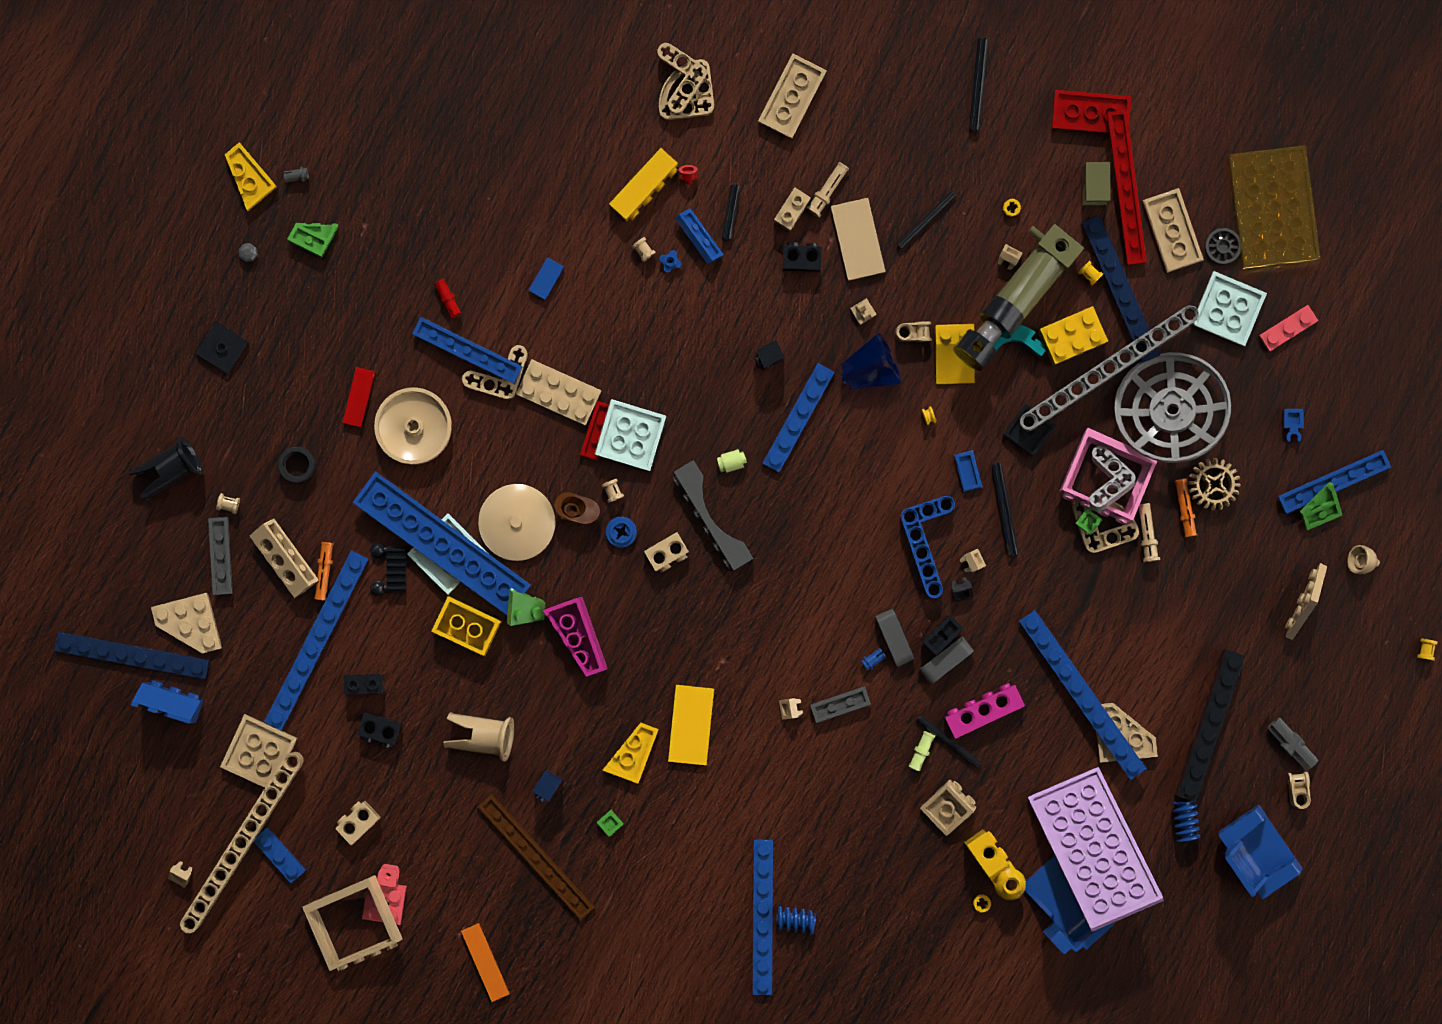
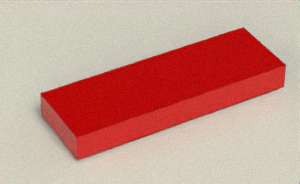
[343,367,375,428]
[580,401,609,461]

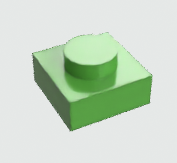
[1075,508,1102,535]
[597,809,624,837]

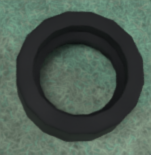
[278,447,316,483]

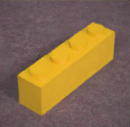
[609,148,678,222]

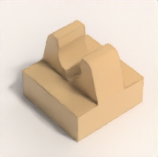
[998,244,1022,270]
[850,298,877,325]
[960,549,986,572]
[779,698,803,719]
[168,861,192,888]

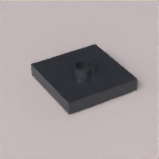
[196,321,249,375]
[1002,403,1056,457]

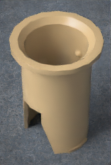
[443,712,514,762]

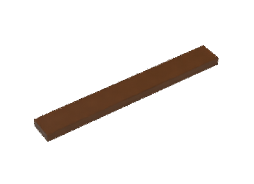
[478,794,595,921]

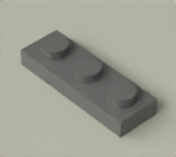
[810,686,871,723]

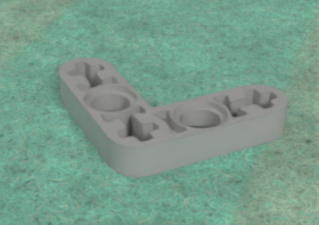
[1089,446,1136,512]

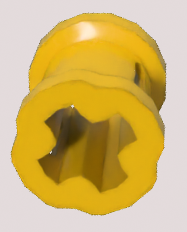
[1078,260,1103,286]
[1417,639,1438,661]

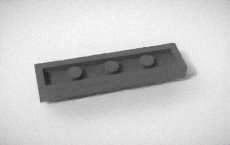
[208,517,233,595]

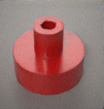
[679,165,698,185]

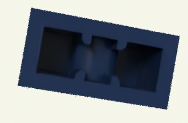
[532,770,563,802]

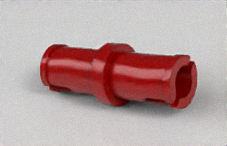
[434,279,461,319]

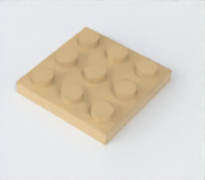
[220,714,298,791]

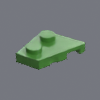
[287,223,339,258]
[1300,482,1342,530]
[507,589,545,626]

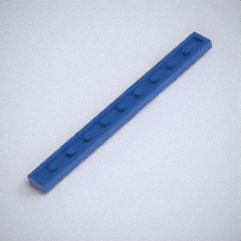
[264,550,369,731]
[1019,610,1147,780]

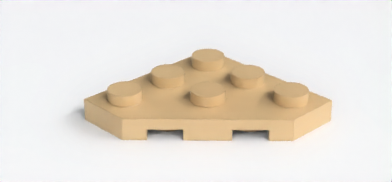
[1285,563,1327,640]
[151,593,222,653]
[1096,703,1158,762]

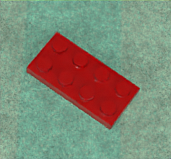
[1051,90,1132,134]

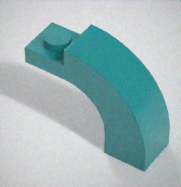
[993,325,1046,358]

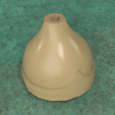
[1347,545,1380,574]

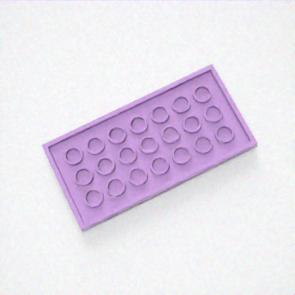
[1028,767,1164,932]

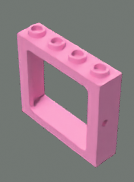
[1059,428,1157,524]

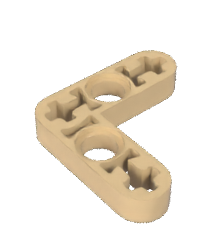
[658,43,706,114]
[462,345,528,399]

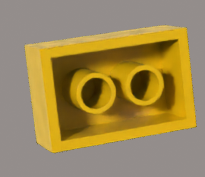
[1038,306,1108,366]
[432,596,502,656]

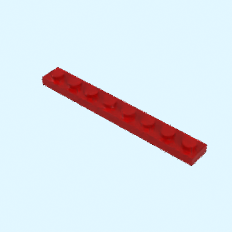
[1107,110,1147,265]

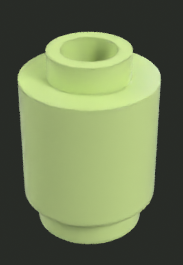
[717,449,747,473]

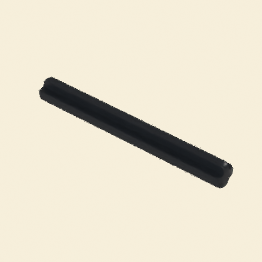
[969,37,988,132]
[992,462,1019,557]

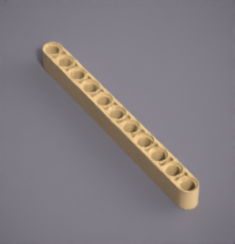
[180,752,303,933]

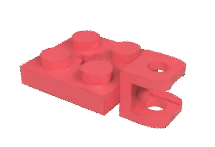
[362,864,407,925]

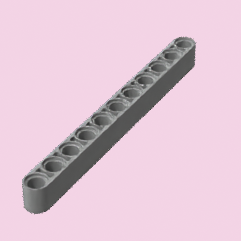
[1020,306,1199,431]

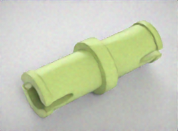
[909,731,935,771]

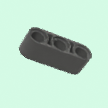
[875,608,915,667]
[919,636,974,685]

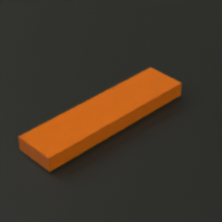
[461,923,510,1002]

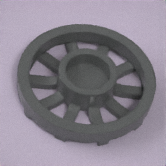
[1205,228,1242,264]

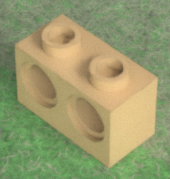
[774,188,811,233]
[644,532,689,573]
[335,801,381,845]

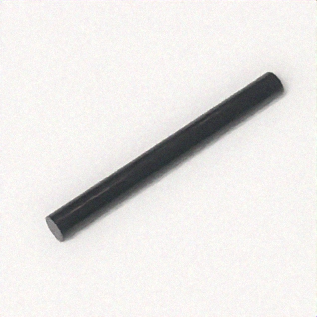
[897,191,956,249]
[916,715,981,768]

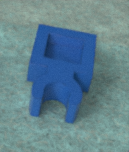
[1283,409,1304,442]

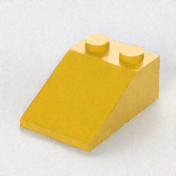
[934,324,975,384]

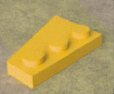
[225,142,277,211]
[603,723,659,784]

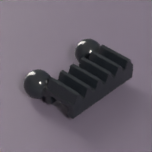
[370,543,407,596]

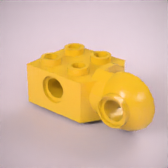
[964,830,1026,900]

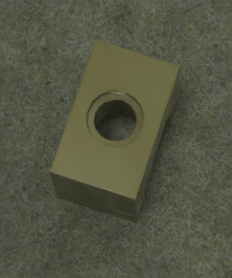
[1081,162,1110,206]

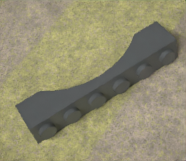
[673,460,754,570]

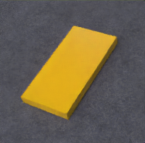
[668,685,714,765]

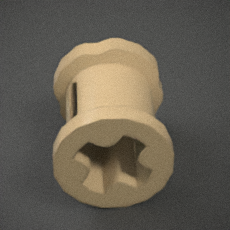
[631,237,656,263]
[601,479,624,503]
[216,493,240,514]

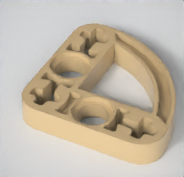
[659,59,714,120]
[1072,499,1139,553]

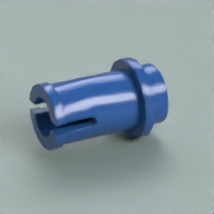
[861,648,887,671]

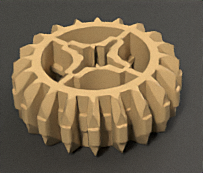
[1188,458,1241,510]

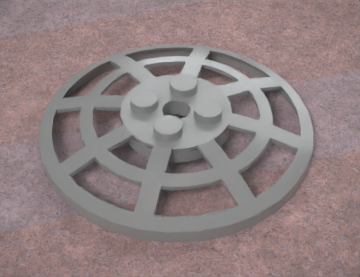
[1115,352,1231,463]

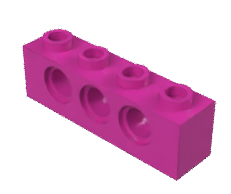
[944,683,1025,739]

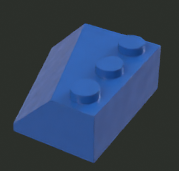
[131,680,203,724]

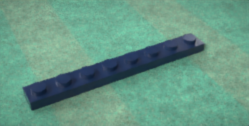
[1082,215,1160,363]
[54,632,210,679]

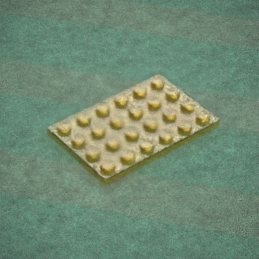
[1229,145,1320,269]

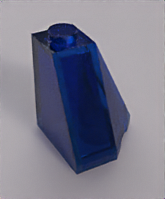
[841,333,901,389]

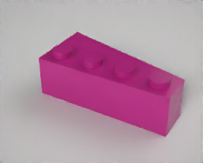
[543,597,608,677]

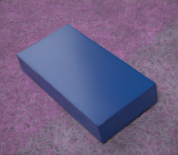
[529,257,564,300]
[954,450,982,492]

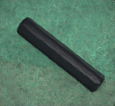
[722,184,741,240]

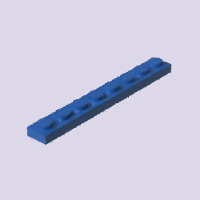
[753,839,773,995]

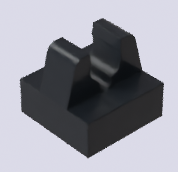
[952,577,974,602]

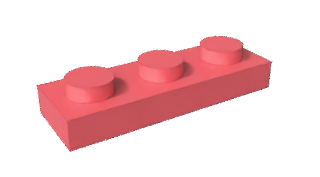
[1259,305,1318,352]

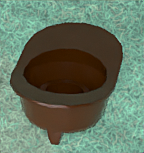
[554,492,600,524]

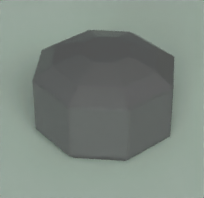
[238,243,258,262]

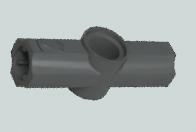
[1267,717,1319,771]

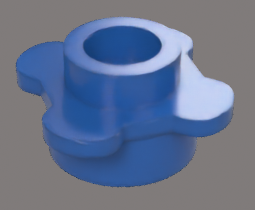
[659,250,681,272]

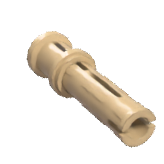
[805,162,849,218]
[1139,503,1160,562]

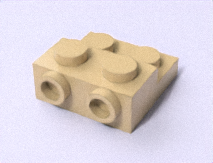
[920,780,976,836]

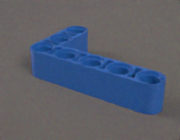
[900,496,955,598]

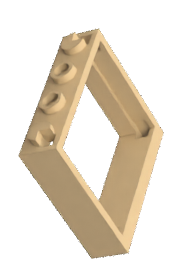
[302,875,403,971]

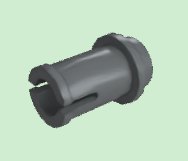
[284,167,309,183]

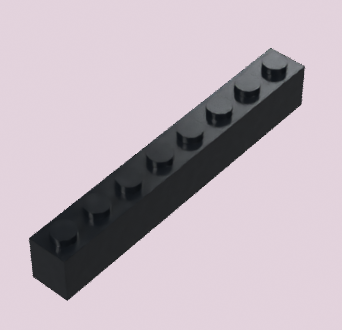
[1174,649,1245,802]

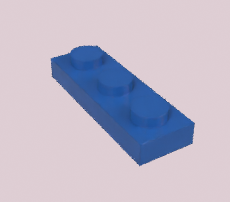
[675,208,724,264]
[254,827,306,883]

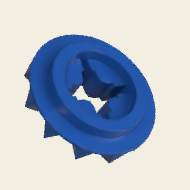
[606,517,637,547]

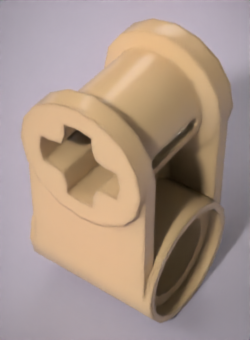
[894,322,932,342]
[1287,771,1311,809]

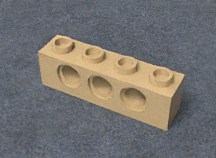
[250,519,319,598]

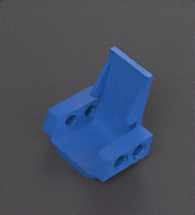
[1218,804,1303,900]
[1025,855,1115,955]

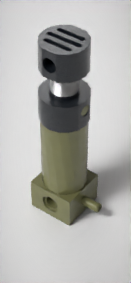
[953,224,1084,371]

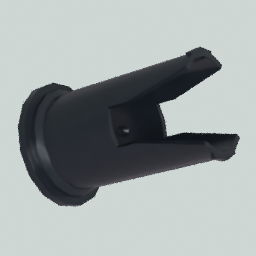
[128,436,203,501]

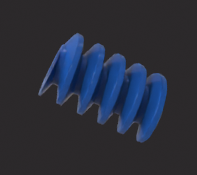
[1172,801,1201,842]
[776,906,816,935]

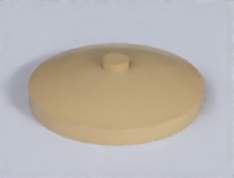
[374,388,452,465]
[478,484,556,561]

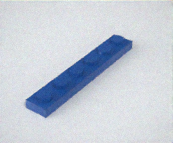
[412,317,523,384]
[762,363,834,473]
[1277,450,1391,514]

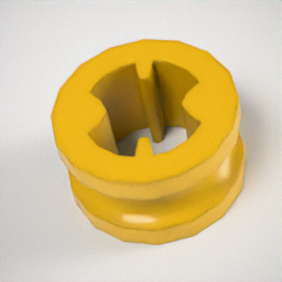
[1003,199,1021,217]
[922,406,936,425]
[973,894,991,912]

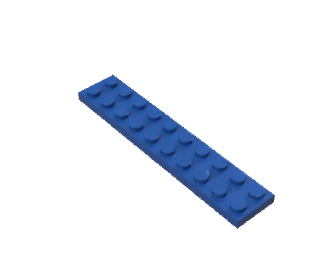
[353,471,531,615]

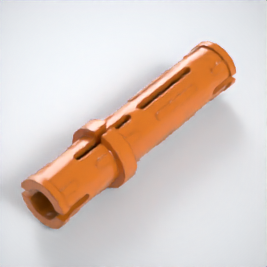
[1175,479,1197,537]
[314,542,334,600]

